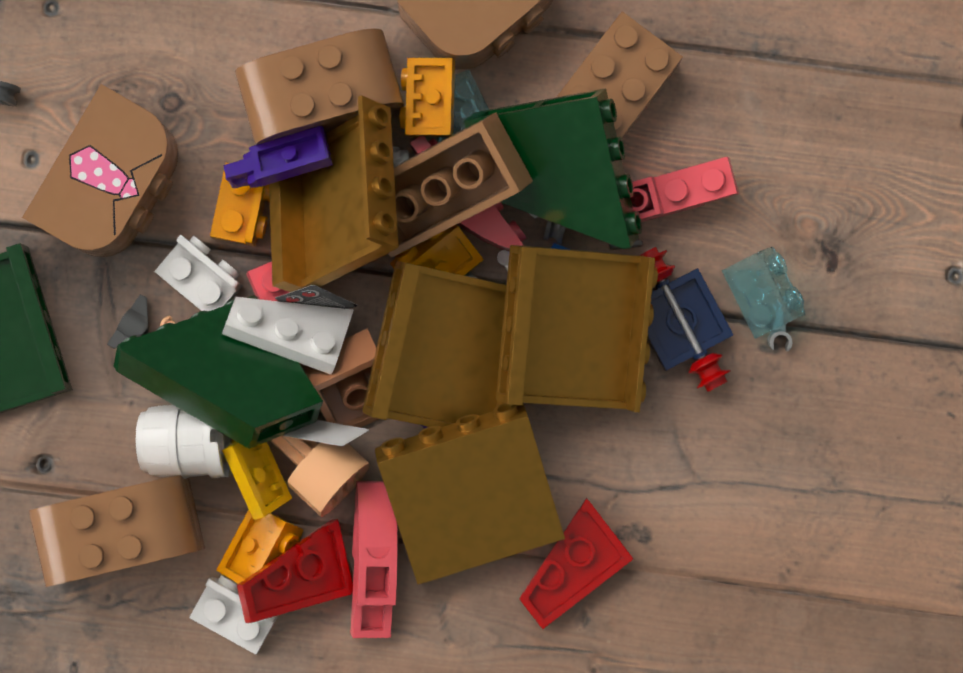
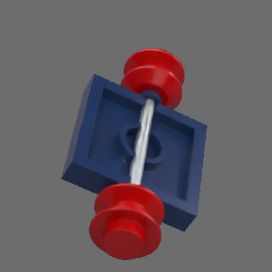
[639,247,733,392]

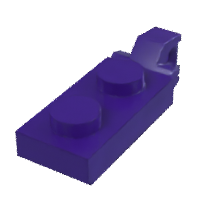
[223,126,333,189]

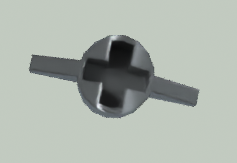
[107,294,149,349]

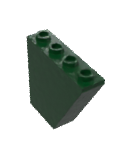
[464,88,642,249]
[113,295,323,449]

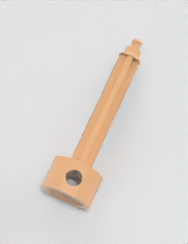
[160,316,369,517]

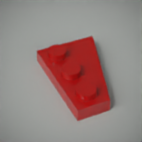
[519,498,633,630]
[237,519,353,623]

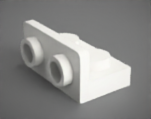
[154,235,243,311]
[189,574,278,654]

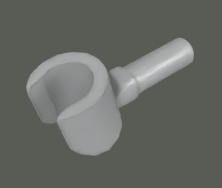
[767,298,793,352]

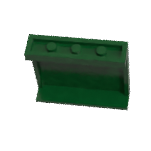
[0,243,73,413]

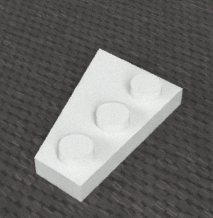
[222,297,354,375]

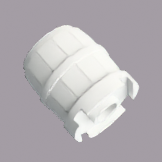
[136,405,232,479]

